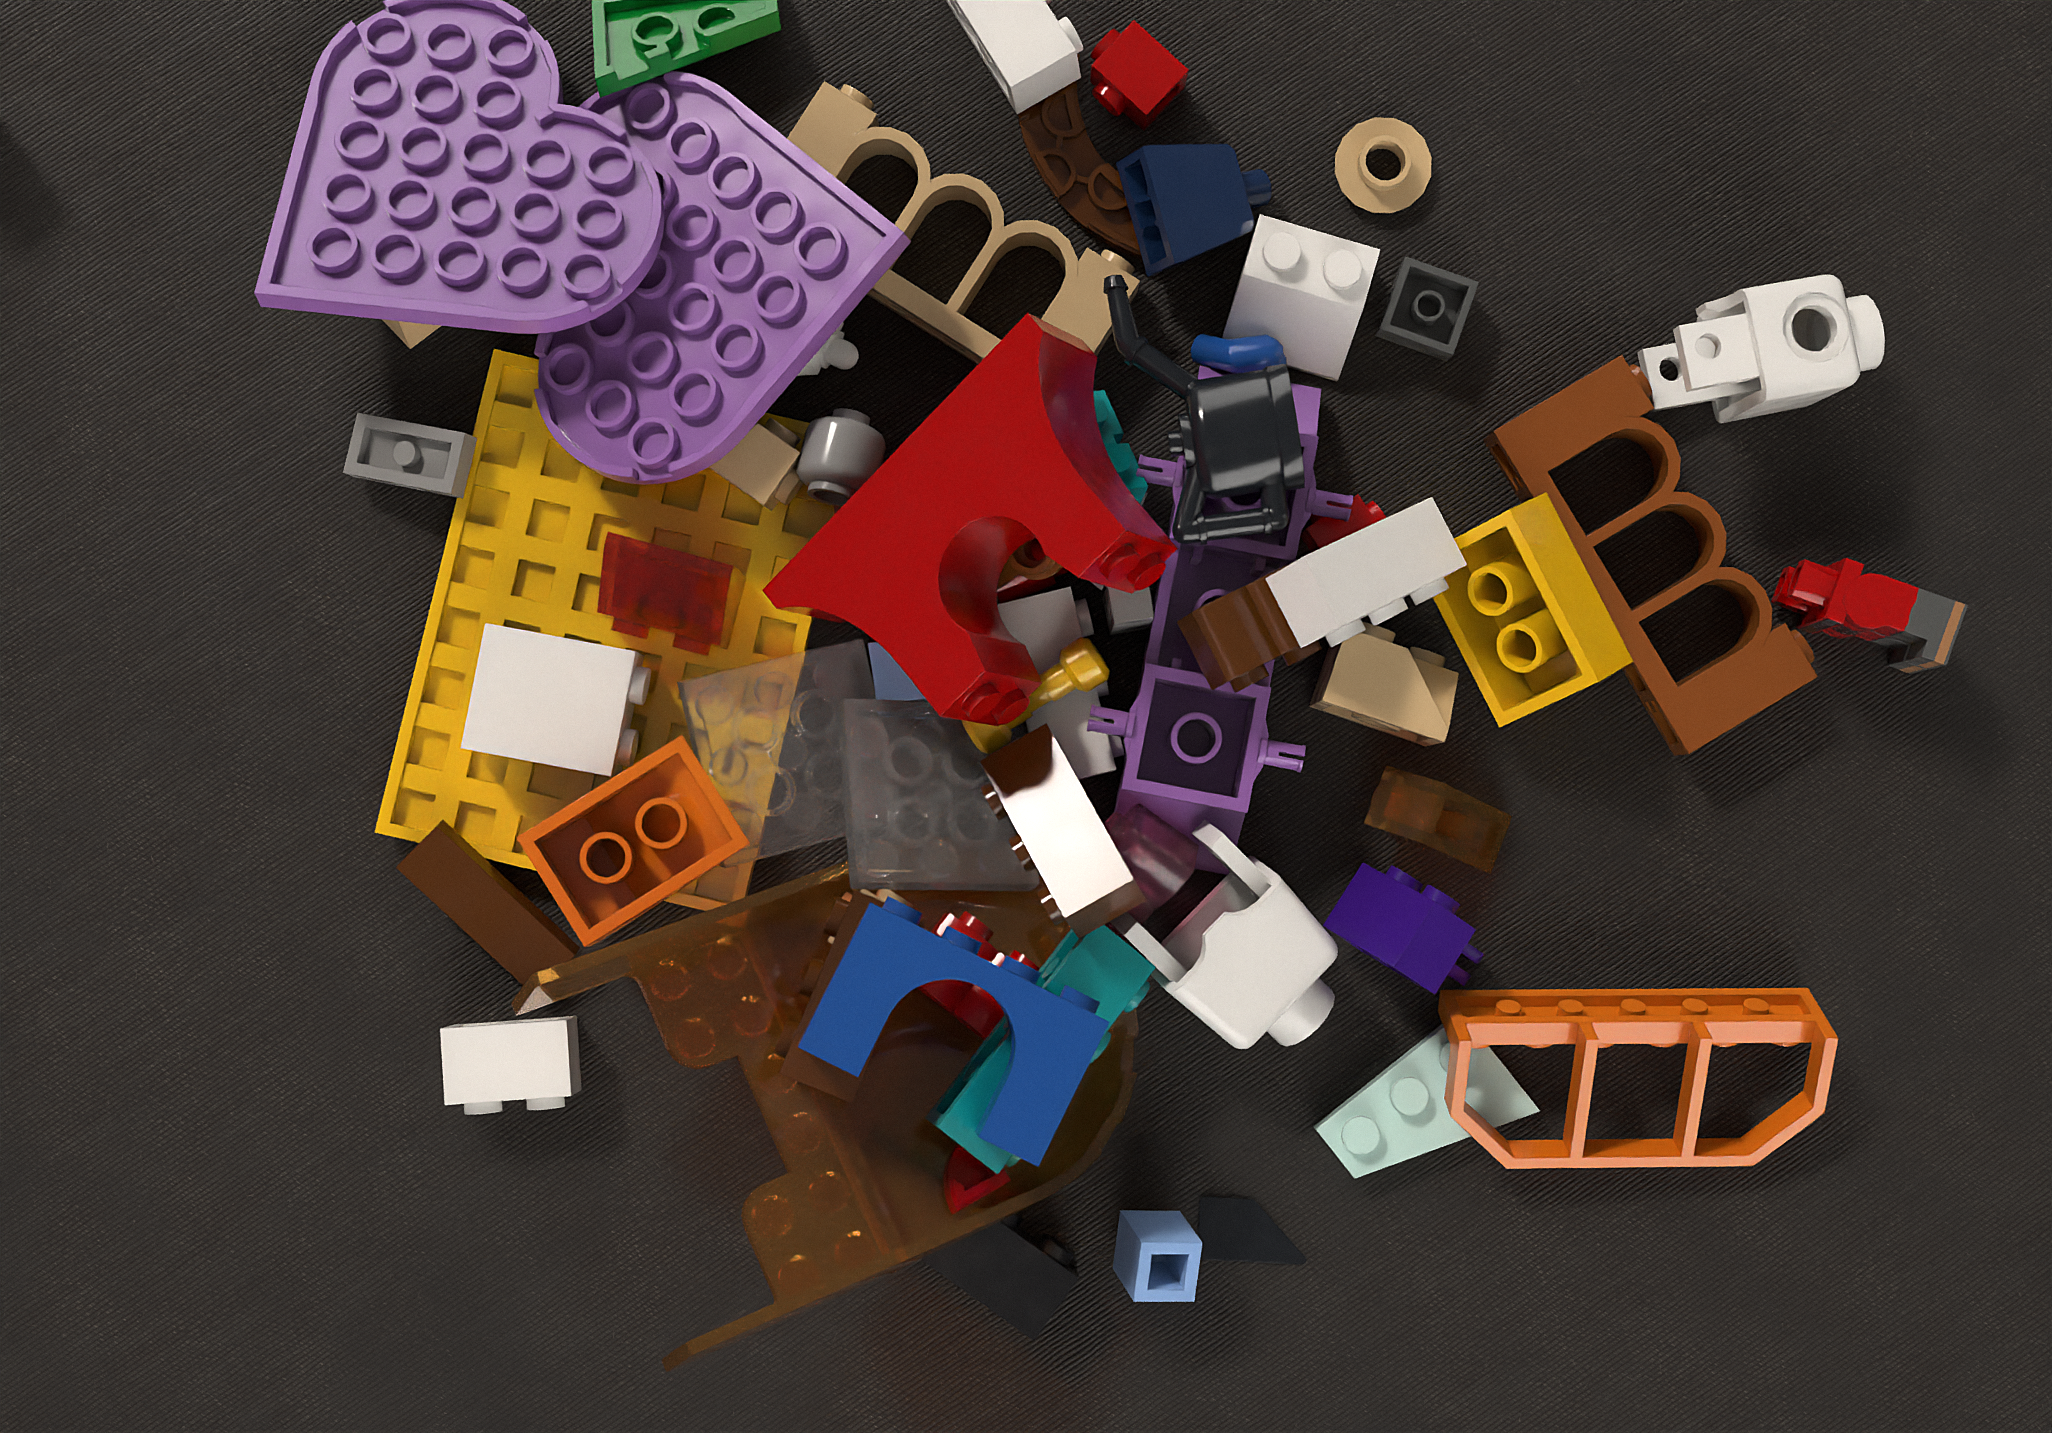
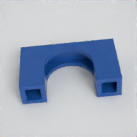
[798,896,1110,1167]

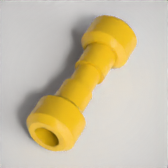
[961,637,1110,754]

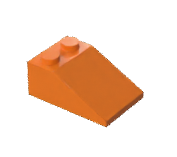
[516,735,750,947]

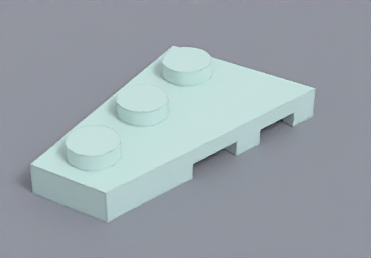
[1313,1024,1540,1178]

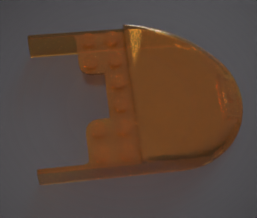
[511,839,1139,1372]

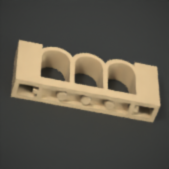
[787,81,1140,365]

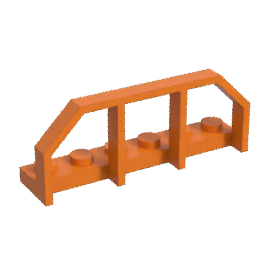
[1438,988,1838,1169]

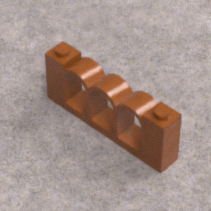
[1483,355,1818,756]

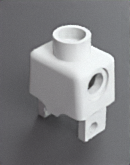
[1637,275,1885,423]
[1110,819,1338,1049]

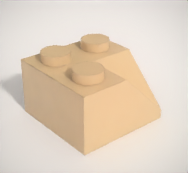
[1309,622,1459,746]

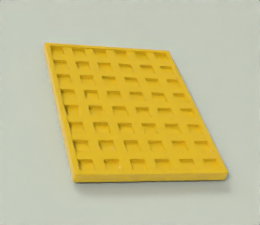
[375,349,835,919]

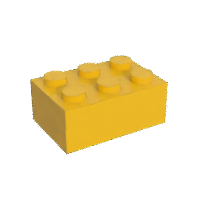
[1433,492,1633,728]

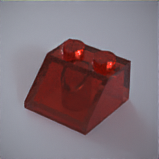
[597,532,747,657]

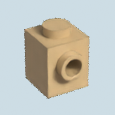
[709,418,803,511]

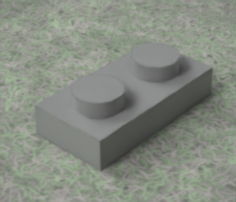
[343,413,477,499]

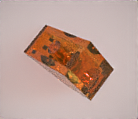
[1364,765,1512,874]

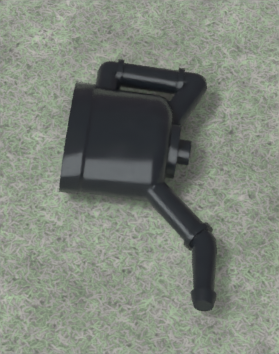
[1103,275,1305,546]

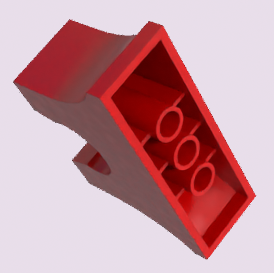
[762,313,1178,726]

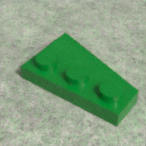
[592,0,782,98]

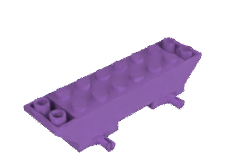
[1087,366,1353,875]

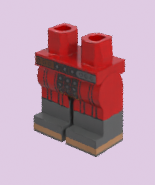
[1771,558,1968,674]

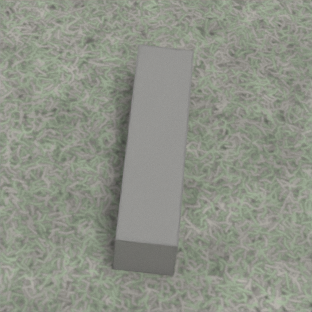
[1103,587,1154,636]

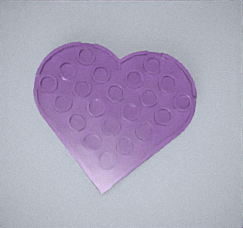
[254,0,665,334]
[534,71,911,485]

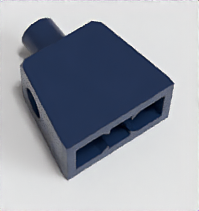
[1116,144,1272,277]

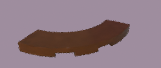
[1017,54,1143,260]

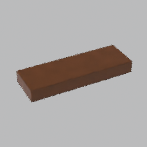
[396,819,580,995]

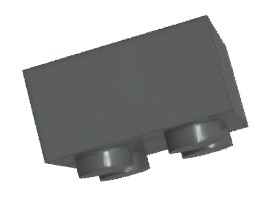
[1375,256,1479,361]

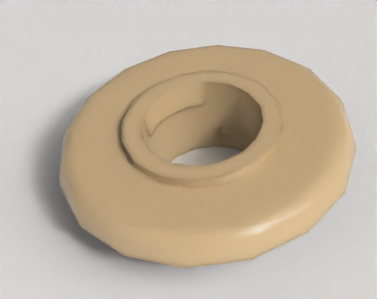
[1335,117,1432,214]

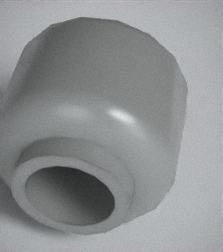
[797,408,886,507]

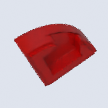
[943,1144,1011,1215]

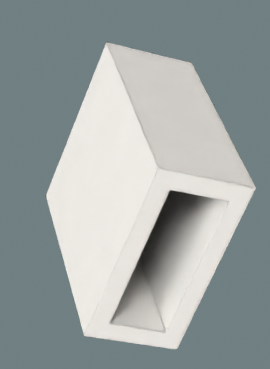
[460,623,651,777]

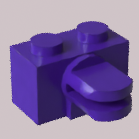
[1323,863,1484,994]

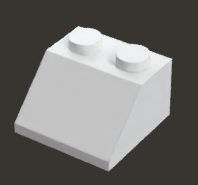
[1222,214,1380,382]

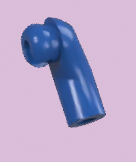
[1191,334,1287,374]

